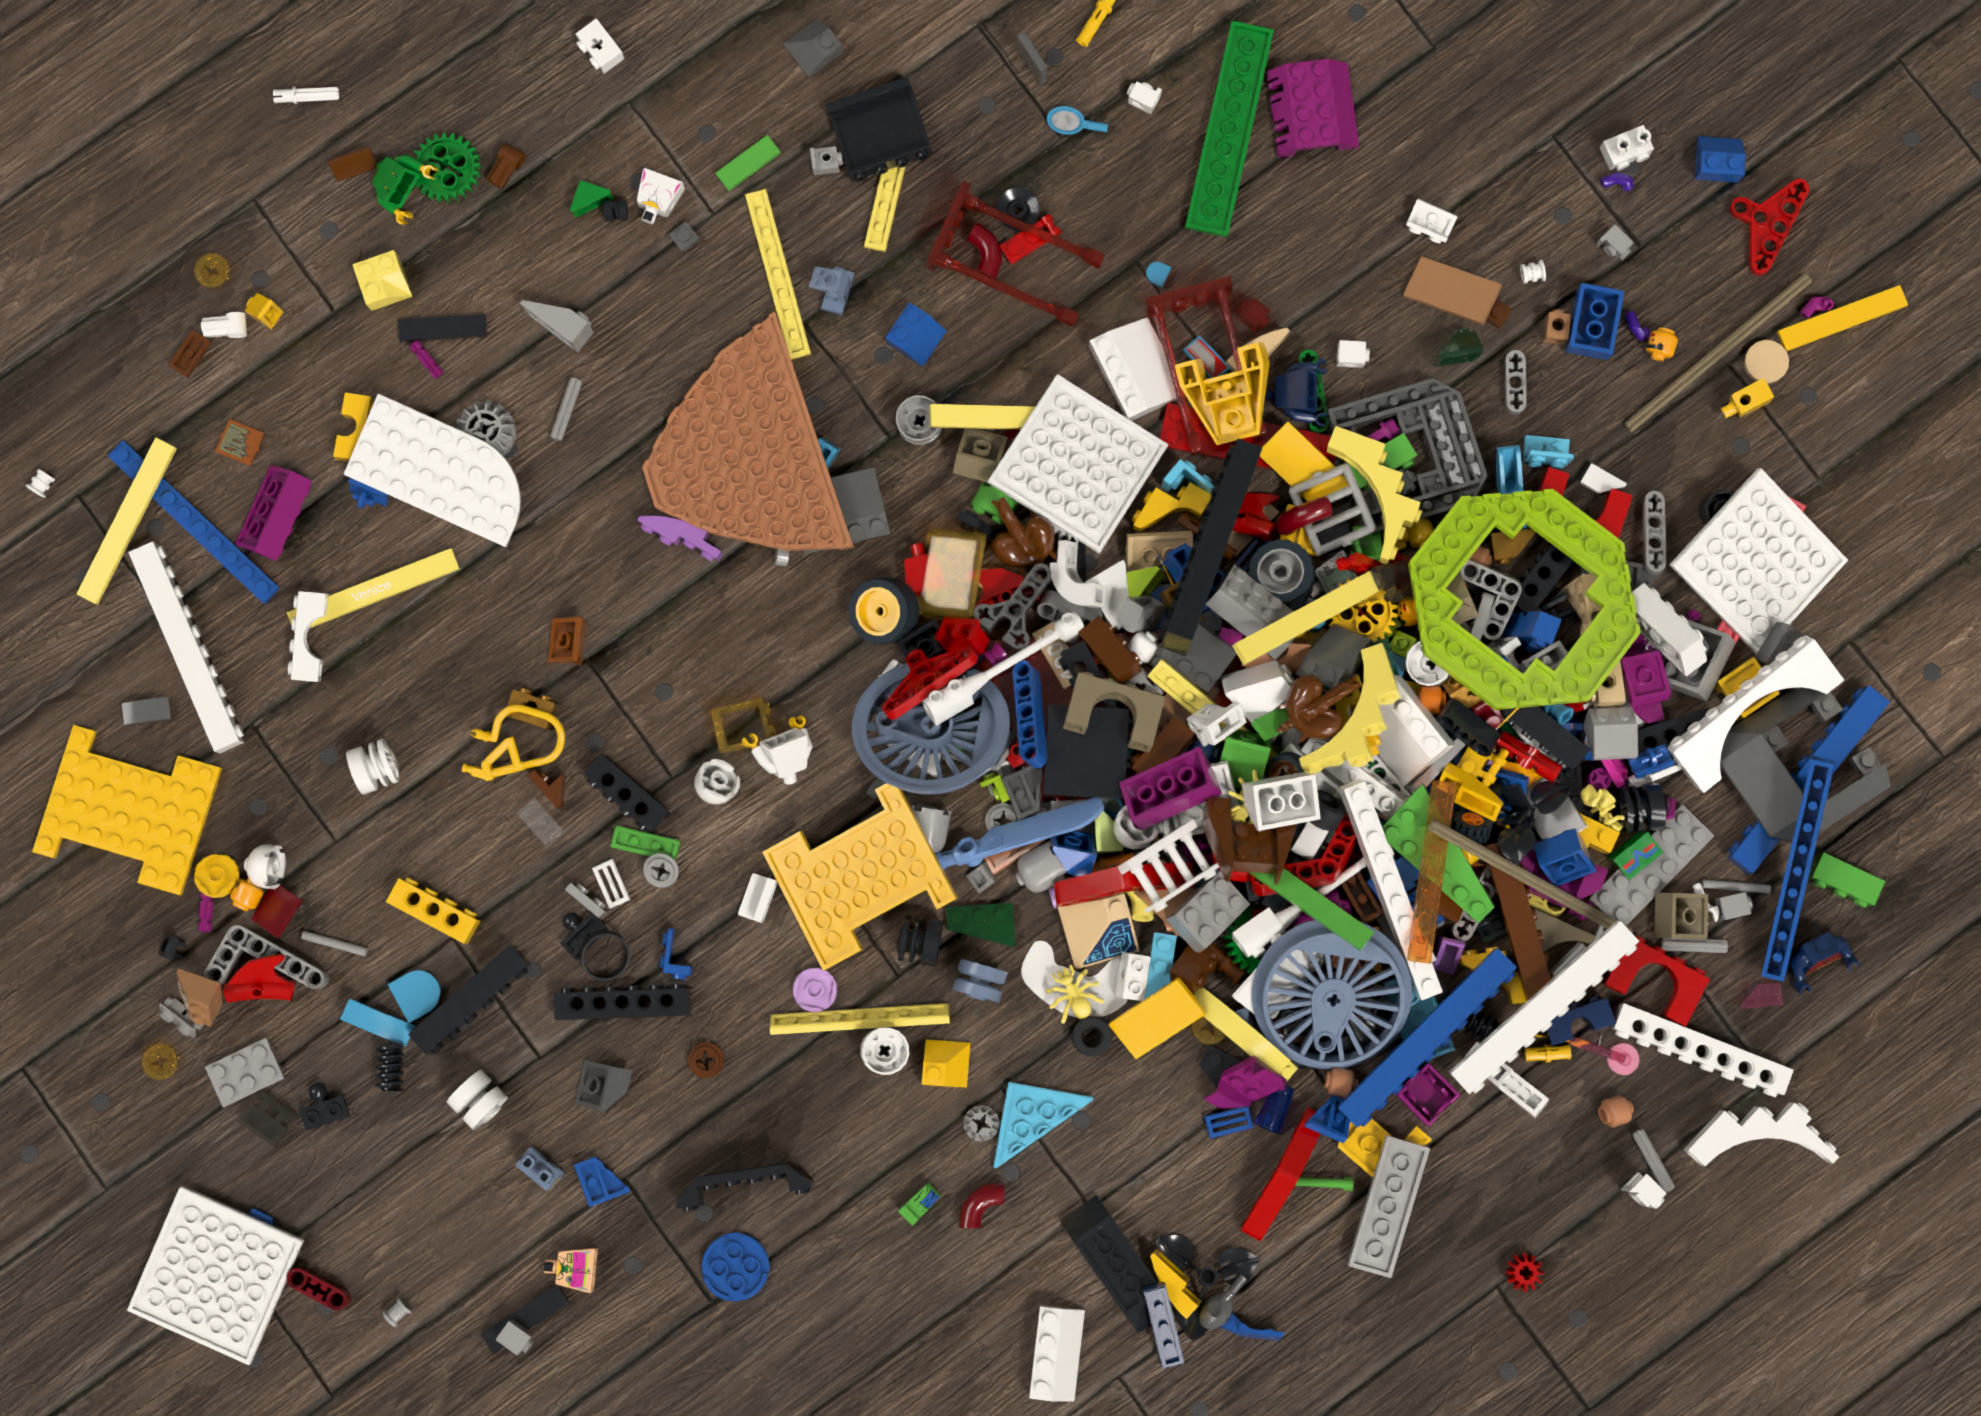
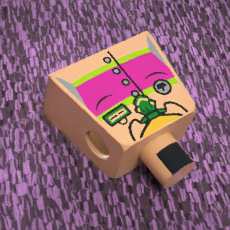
[544,1248,598,1293]

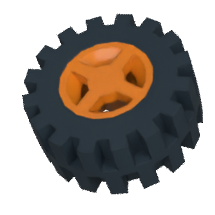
[1450,808,1493,845]

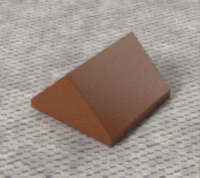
[548,617,586,665]

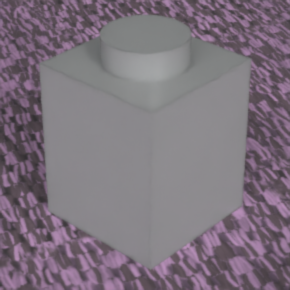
[1715,892,1753,921]
[496,1319,534,1356]

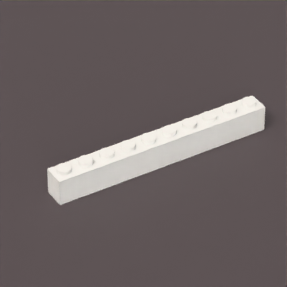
[128,541,244,753]
[1338,779,1442,1000]
[1449,920,1639,1094]

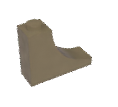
[1510,909,1596,965]

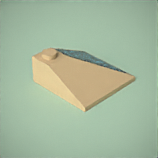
[1057,892,1140,970]

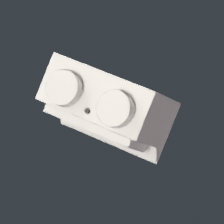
[1620,1172,1667,1209]

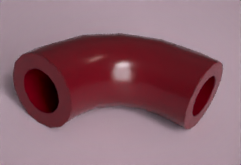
[967,223,1002,281]
[1276,496,1332,536]
[959,1182,1004,1228]

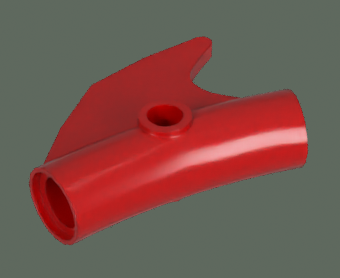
[1232,493,1279,542]
[965,568,1040,620]
[1495,732,1562,783]
[223,954,295,1003]

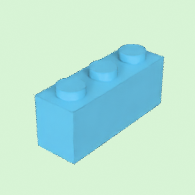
[1144,932,1177,999]

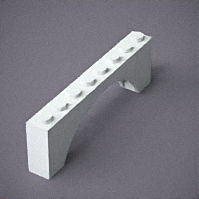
[1667,636,1844,793]

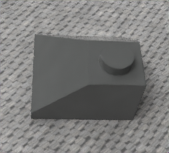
[783,18,843,78]
[575,1059,632,1111]

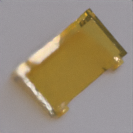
[917,528,987,619]

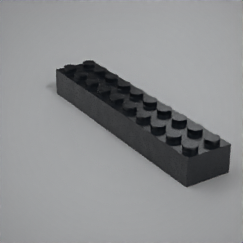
[1159,439,1262,656]

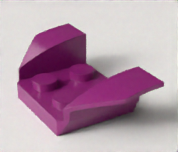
[1620,634,1671,723]
[1520,840,1608,908]
[1204,1056,1287,1108]

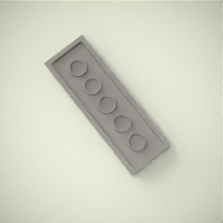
[1588,804,1714,926]
[1347,1135,1430,1278]

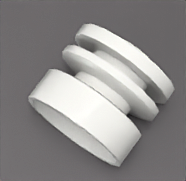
[1406,641,1452,686]
[346,738,400,795]
[860,1027,909,1075]

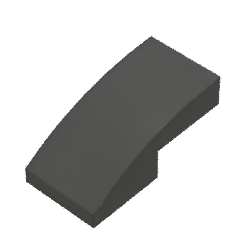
[121,697,171,725]

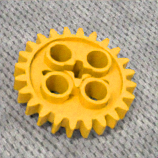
[1328,576,1398,645]

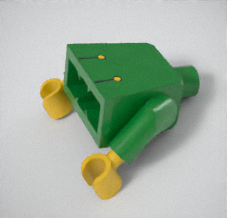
[372,155,439,224]

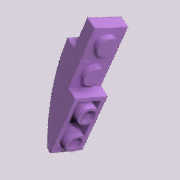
[638,516,723,562]

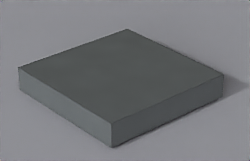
[1017,32,1048,86]

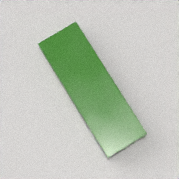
[715,135,781,192]
[610,826,681,862]

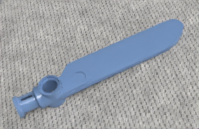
[935,797,1104,870]

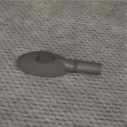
[1199,1274,1247,1330]

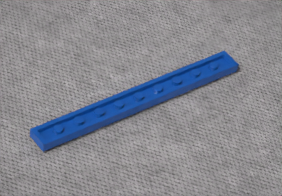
[108,440,280,604]

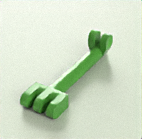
[1291,1177,1354,1192]

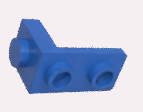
[660,928,693,980]

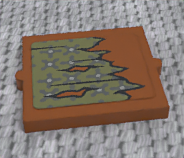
[215,419,265,467]

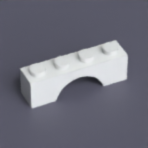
[288,591,329,682]

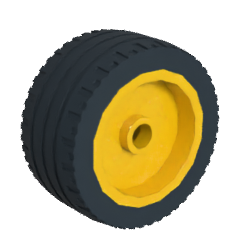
[848,577,920,644]

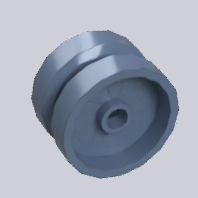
[952,959,1008,1003]

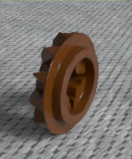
[688,1042,724,1078]

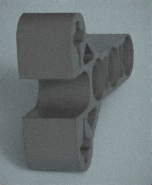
[974,563,1051,652]

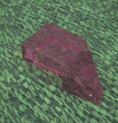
[1741,983,1783,1009]

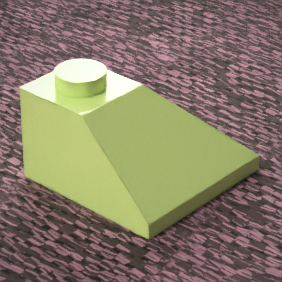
[1094,811,1124,854]

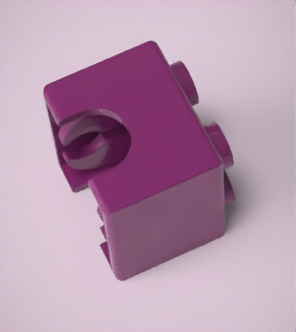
[1393,1062,1460,1127]

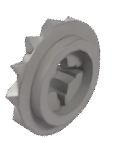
[985,803,1017,831]
[643,852,679,888]
[963,1105,999,1142]

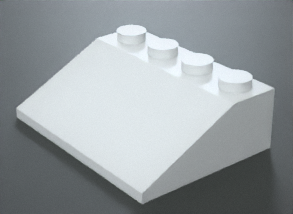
[1089,317,1185,421]
[1351,675,1456,787]

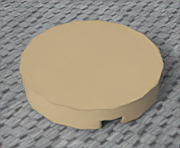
[1744,340,1789,384]

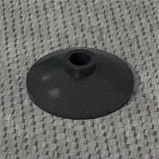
[996,188,1040,231]

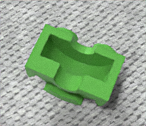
[970,481,1020,525]
[1349,526,1383,562]

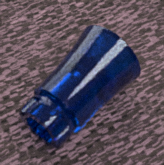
[1253,1085,1294,1135]

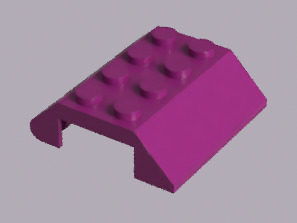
[1266,59,1359,157]

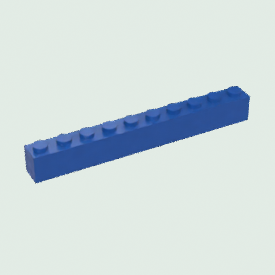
[1727,685,1890,875]
[1761,756,1836,982]
[1336,948,1517,1128]

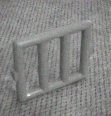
[1289,463,1376,556]

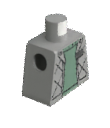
[1310,550,1357,598]

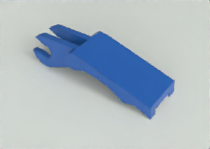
[1220,1313,1284,1340]

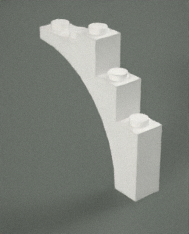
[1684,1102,1839,1166]

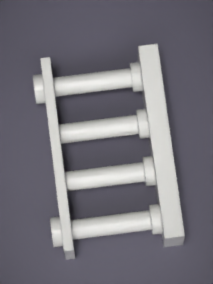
[1118,819,1219,913]

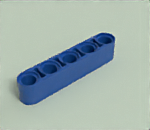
[1013,660,1047,768]

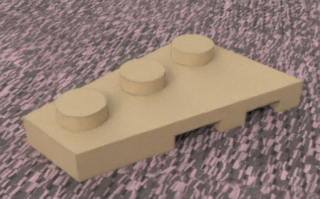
[1126,531,1193,572]

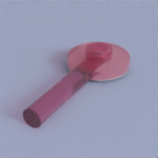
[1569,1036,1639,1075]

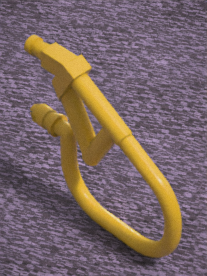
[462,704,565,781]

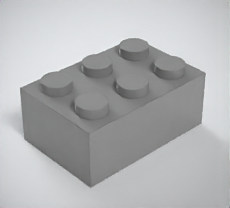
[1665,620,1735,702]
[1166,871,1250,952]

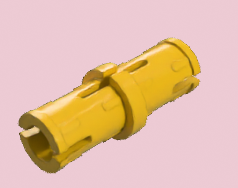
[1524,1044,1571,1063]

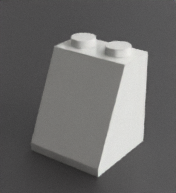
[1221,660,1294,723]

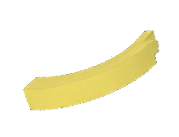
[1194,987,1298,1081]

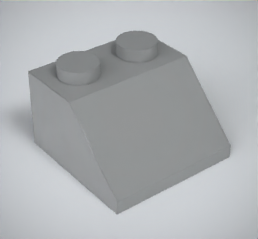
[1583,707,1638,760]

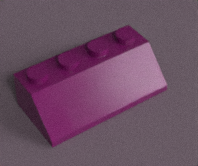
[235,465,312,561]
[1119,746,1222,830]

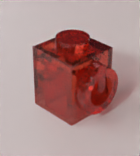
[1236,297,1271,333]

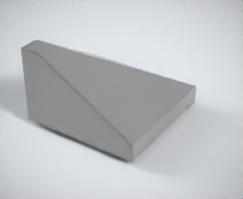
[966,862,995,894]

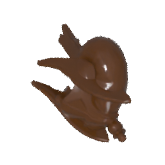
[991,497,1057,576]
[1277,674,1361,743]

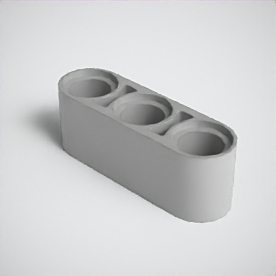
[1037,590,1103,627]

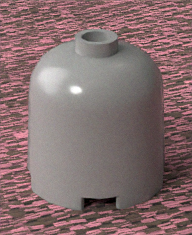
[909,804,952,853]
[1015,840,1072,893]

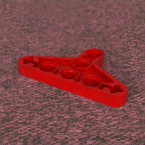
[1729,179,1810,276]
[882,646,978,720]

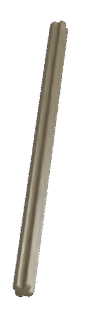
[1625,274,1812,432]
[1428,820,1633,933]

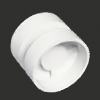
[447,1069,508,1130]

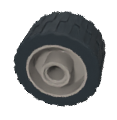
[1247,539,1315,610]

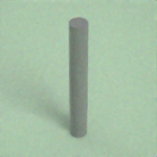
[1702,879,1771,894]
[301,931,368,957]

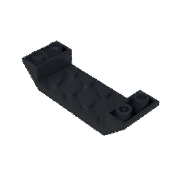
[676,1162,815,1212]
[1060,1195,1175,1334]

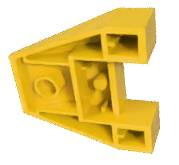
[1175,342,1270,445]

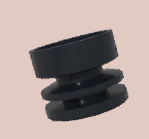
[1617,783,1666,833]
[897,915,944,967]

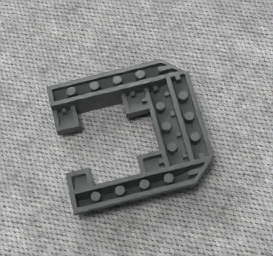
[1327,378,1487,535]
[1720,687,1891,843]

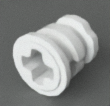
[1520,260,1546,284]
[25,469,55,498]

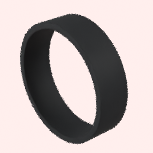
[579,930,630,981]

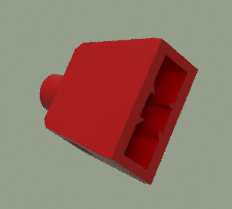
[904,543,948,596]

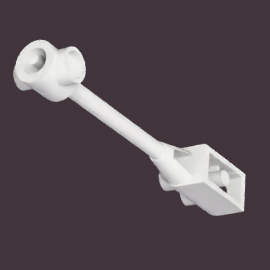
[922,612,1084,726]
[1232,844,1394,958]

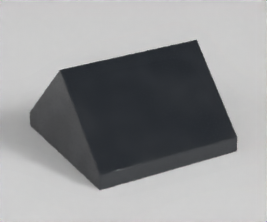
[896,618,947,661]

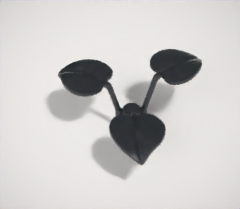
[1479,780,1570,866]
[1156,1235,1260,1340]

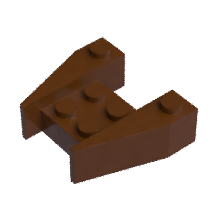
[1203,797,1298,885]

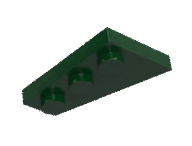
[946,903,1016,948]

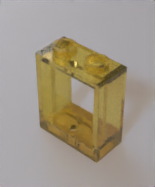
[710,698,776,755]

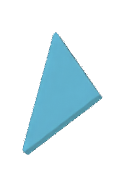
[993,1082,1093,1168]

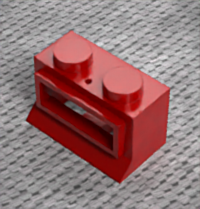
[935,617,990,655]

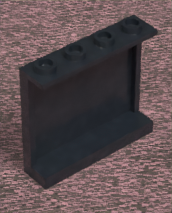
[826,76,933,182]
[1043,705,1133,800]

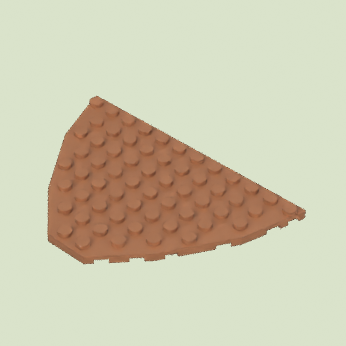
[642,312,854,551]

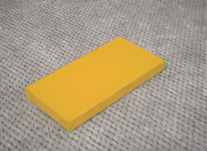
[1260,421,1348,501]
[1109,977,1206,1059]

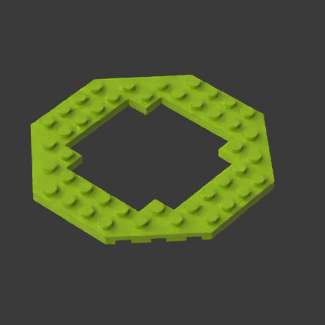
[1408,489,1641,710]

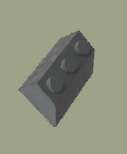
[1154,622,1237,693]

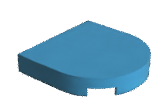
[388,970,441,1023]

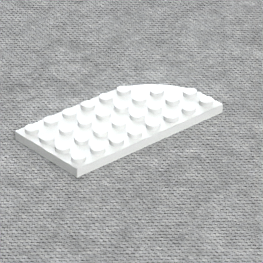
[344,394,521,547]

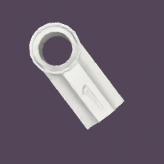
[201,312,247,338]

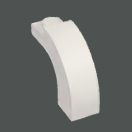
[1050,540,1106,608]

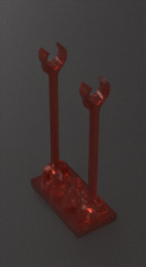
[926,180,1105,327]
[1145,276,1266,455]

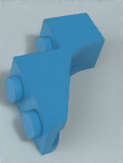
[1495,445,1528,530]

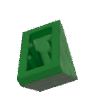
[570,180,614,218]

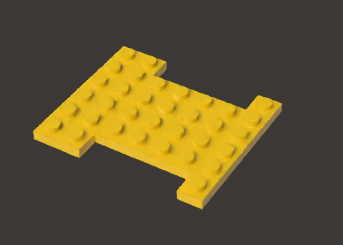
[32,725,222,895]
[762,783,958,971]

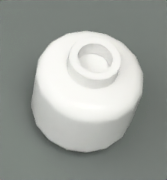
[1127,631,1159,665]

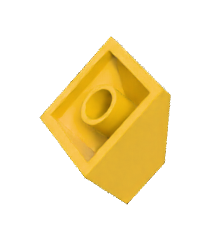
[922,1039,970,1088]

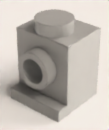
[810,146,843,175]
[1596,224,1634,261]

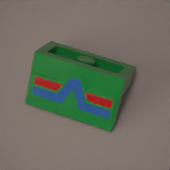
[1607,830,1664,880]

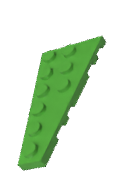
[1382,783,1494,923]

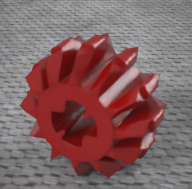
[1505,1253,1544,1292]

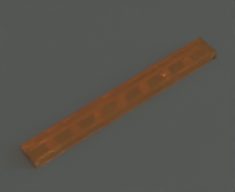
[1407,780,1456,964]

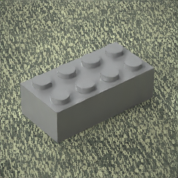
[1206,564,1294,660]

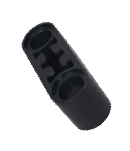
[1437,699,1501,757]

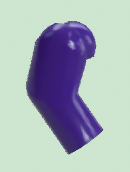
[1600,172,1634,191]
[1624,311,1651,341]

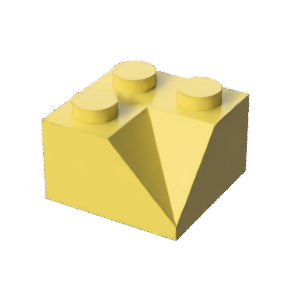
[352,250,413,311]

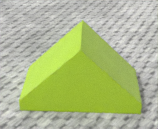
[1126,566,1165,597]

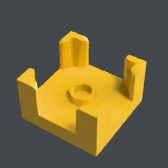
[1714,657,1780,721]

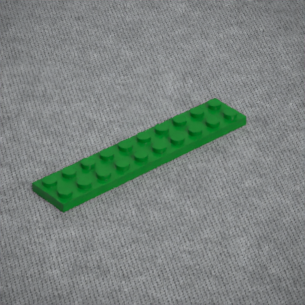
[1185,21,1274,238]

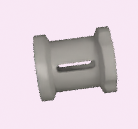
[382,1297,413,1327]

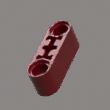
[287,1267,351,1310]

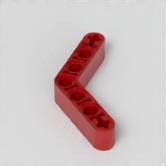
[1251,811,1358,896]
[1054,862,1196,907]
[1240,1107,1320,1242]

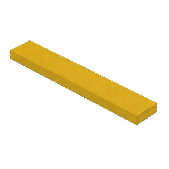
[1777,285,1908,351]

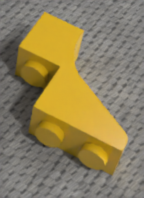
[1132,482,1211,532]
[1459,947,1526,1004]

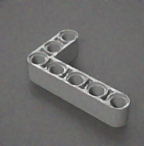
[1421,546,1522,640]
[204,925,329,989]

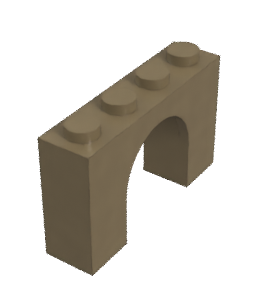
[1063,672,1165,753]

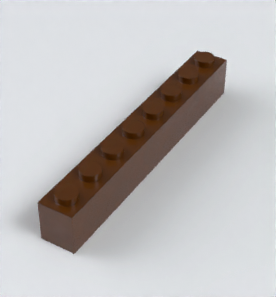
[1484,842,1554,1002]

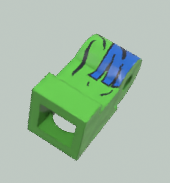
[898,1183,941,1226]

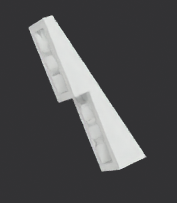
[1464,1042,1549,1118]

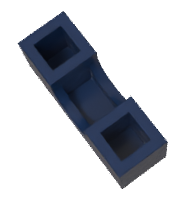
[1544,995,1616,1046]

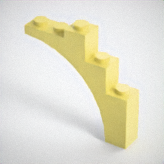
[1327,426,1422,565]
[1299,643,1401,774]

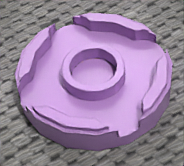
[793,968,837,1012]

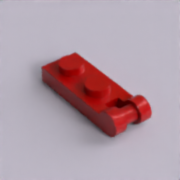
[1000,214,1062,265]
[1336,552,1389,580]

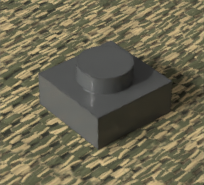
[669,221,700,253]

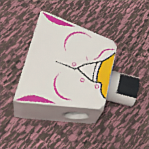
[637,168,685,224]

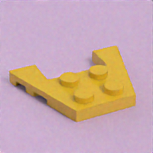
[1337,1119,1432,1177]

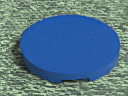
[702,1233,770,1301]

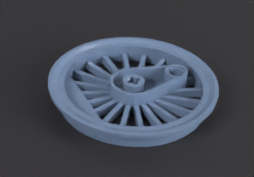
[852,661,1010,794]
[1252,920,1412,1069]

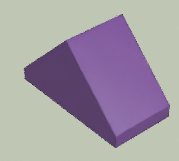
[1433,936,1465,975]

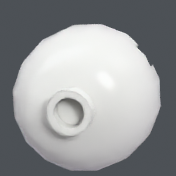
[694,759,740,805]
[1113,806,1159,849]
[244,844,286,889]

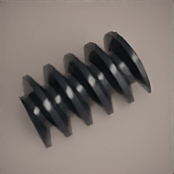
[1464,1012,1501,1044]
[375,1046,405,1091]

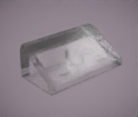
[516,799,564,846]

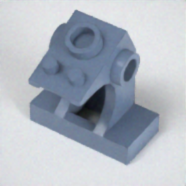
[809,266,855,316]

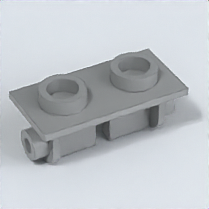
[159,997,204,1039]

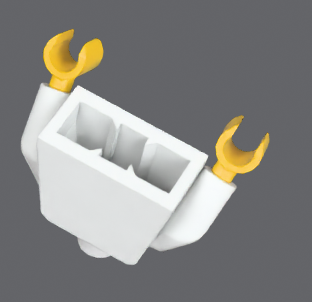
[742,715,812,784]

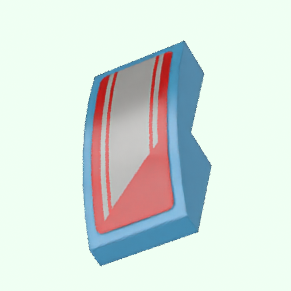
[1183,336,1231,379]

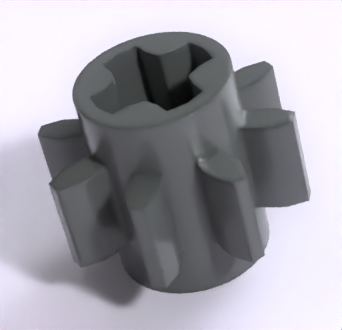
[1396,469,1417,496]

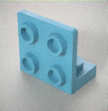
[1522,435,1574,469]
[1161,459,1215,495]

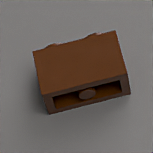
[1169,945,1217,995]

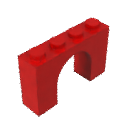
[1538,467,1633,539]
[1601,935,1710,1027]

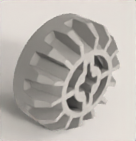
[456,400,517,456]

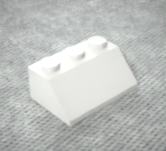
[1242,772,1321,831]

